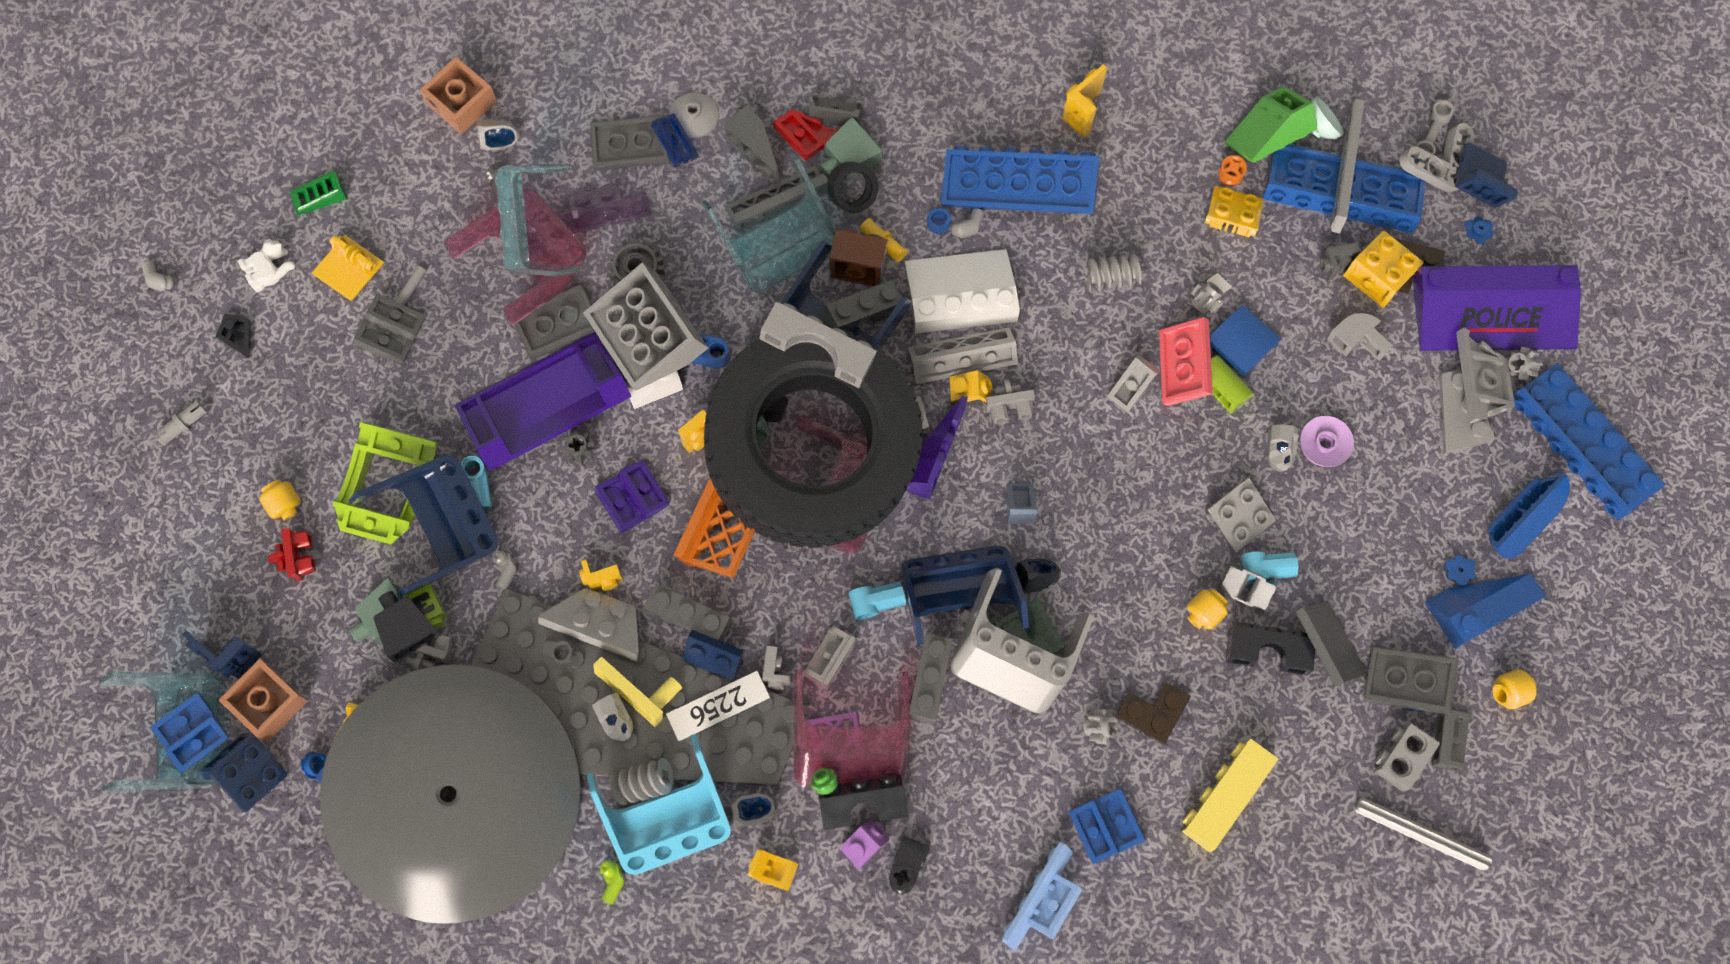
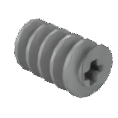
[1085,254,1142,291]
[609,758,674,806]

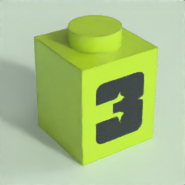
[404,584,448,629]

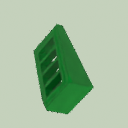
[290,171,347,216]

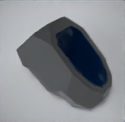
[731,793,778,829]

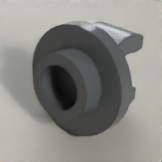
[483,164,511,192]

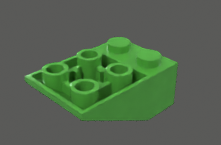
[1225,86,1317,163]

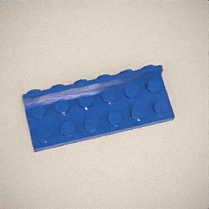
[1263,144,1426,233]
[941,146,1102,215]
[1513,363,1666,521]

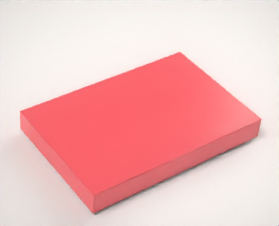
[1159,317,1213,406]

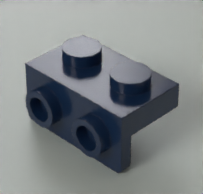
[683,630,743,680]

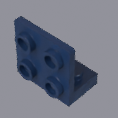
[1455,142,1518,208]
[182,631,263,679]
[198,733,287,812]

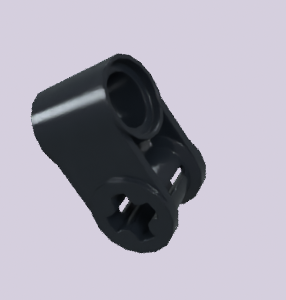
[889,836,931,894]

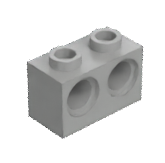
[1375,723,1440,792]

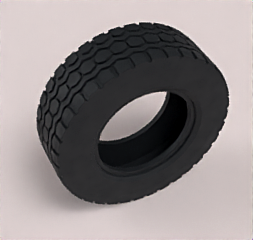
[704,326,923,548]

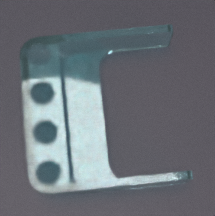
[701,151,836,292]
[495,163,579,276]
[99,671,225,792]

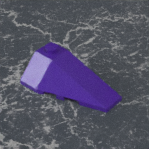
[906,396,968,500]

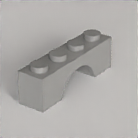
[760,301,877,388]

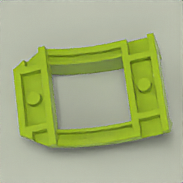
[332,422,438,544]

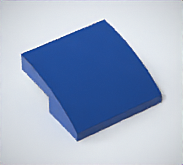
[1210,305,1282,376]
[149,692,230,773]
[1069,788,1147,865]

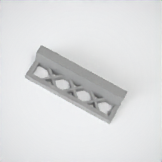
[907,327,1018,384]

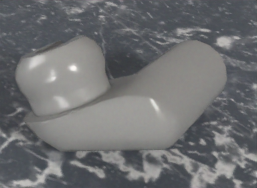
[141,261,174,291]

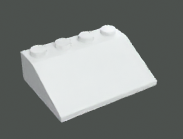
[905,249,1020,334]

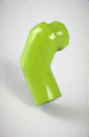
[600,860,624,905]

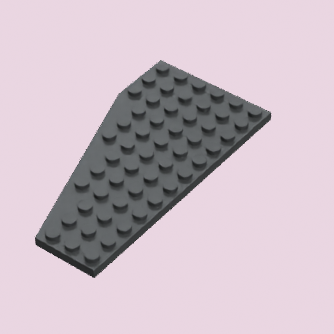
[470,589,809,786]

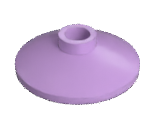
[1300,416,1354,467]

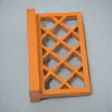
[674,478,755,578]

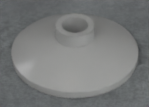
[669,93,719,138]

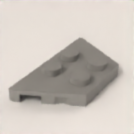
[1456,328,1515,423]
[538,588,639,661]

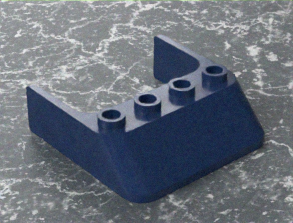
[781,241,913,349]
[349,455,498,599]
[902,546,1029,645]

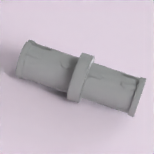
[153,400,208,446]

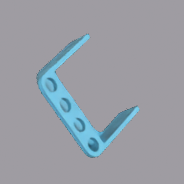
[587,733,731,875]

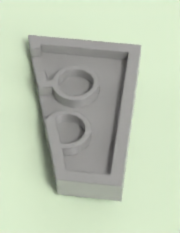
[1439,368,1496,455]

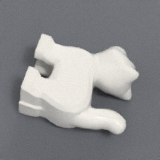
[237,239,295,293]

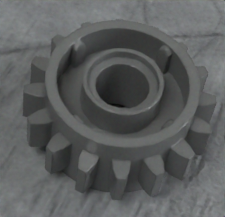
[607,241,665,286]

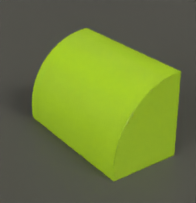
[1211,355,1255,414]

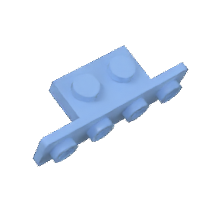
[1002,842,1082,951]

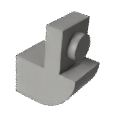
[1327,313,1393,361]

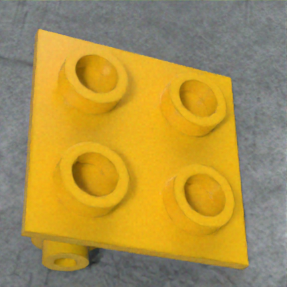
[1205,186,1264,238]
[312,235,385,302]

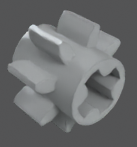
[1191,282,1224,314]
[1508,347,1543,381]
[1084,709,1119,744]

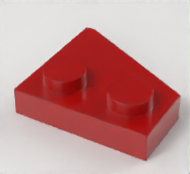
[773,109,840,161]

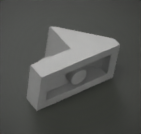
[1107,355,1160,413]

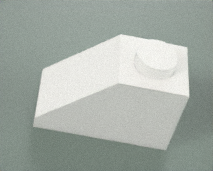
[626,371,683,409]

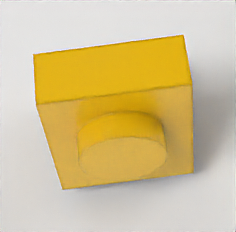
[950,370,993,404]
[579,559,623,591]
[748,849,798,891]

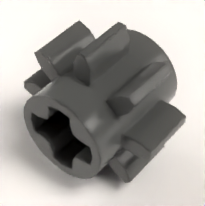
[561,431,596,466]

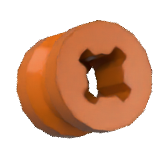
[1218,155,1247,187]

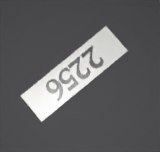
[666,671,770,741]

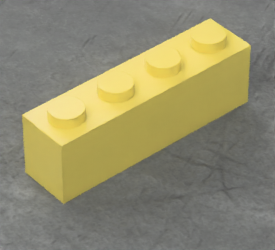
[1182,738,1278,852]

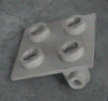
[1206,477,1276,552]

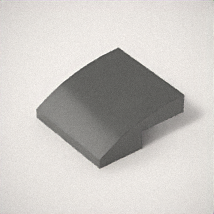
[353,293,426,366]

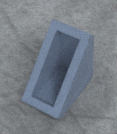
[1006,483,1037,524]

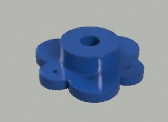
[1465,216,1493,244]
[1445,555,1476,586]

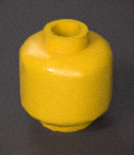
[259,479,301,521]
[1187,589,1228,630]
[1493,669,1537,709]

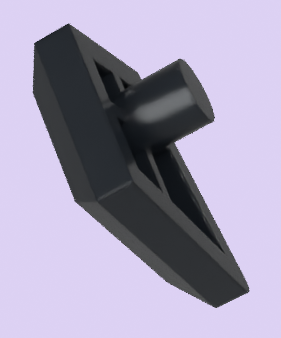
[216,313,251,358]

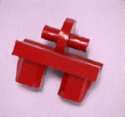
[268,528,316,582]

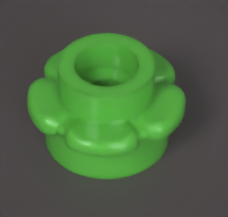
[810,768,837,795]

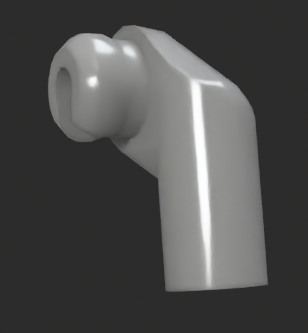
[951,208,985,238]
[492,550,517,591]

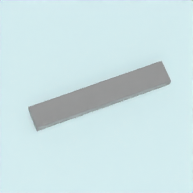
[1330,99,1365,233]

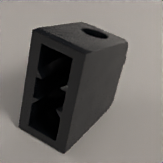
[374,591,441,663]

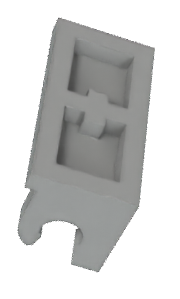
[802,626,856,690]

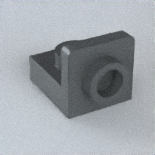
[1320,242,1360,280]

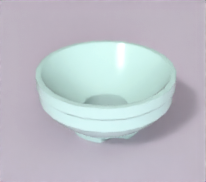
[1311,97,1344,139]

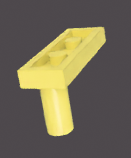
[594,656,682,727]

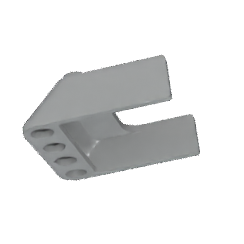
[950,568,1094,713]

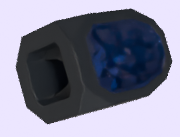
[1015,558,1061,594]

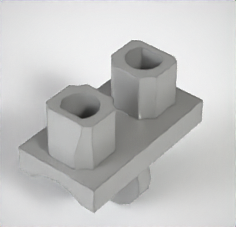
[985,379,1035,424]
[406,635,453,671]

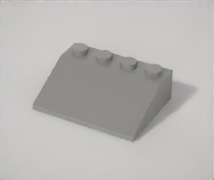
[583,262,708,391]

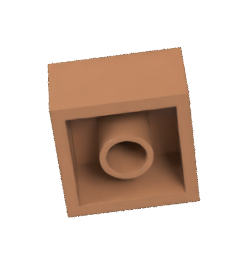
[420,57,497,135]
[219,659,308,742]

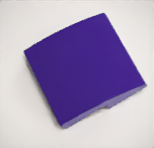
[594,460,670,534]

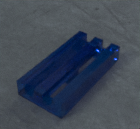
[651,113,699,167]

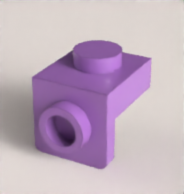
[839,819,890,869]

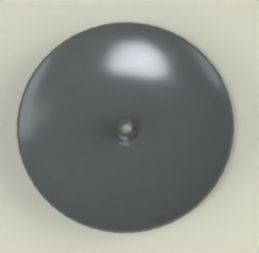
[320,665,580,923]

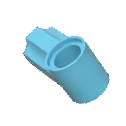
[461,456,492,511]
[1241,551,1299,584]
[848,581,906,620]

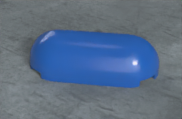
[1488,473,1570,559]

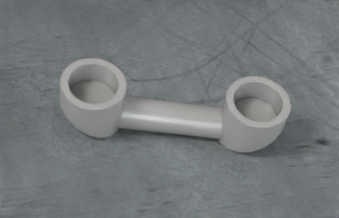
[1416,100,1454,155]

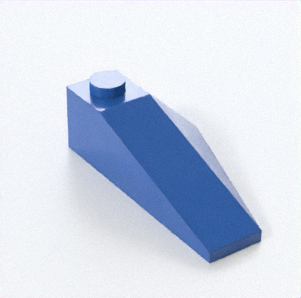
[1424,573,1546,649]

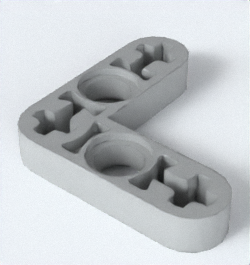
[1399,123,1474,193]

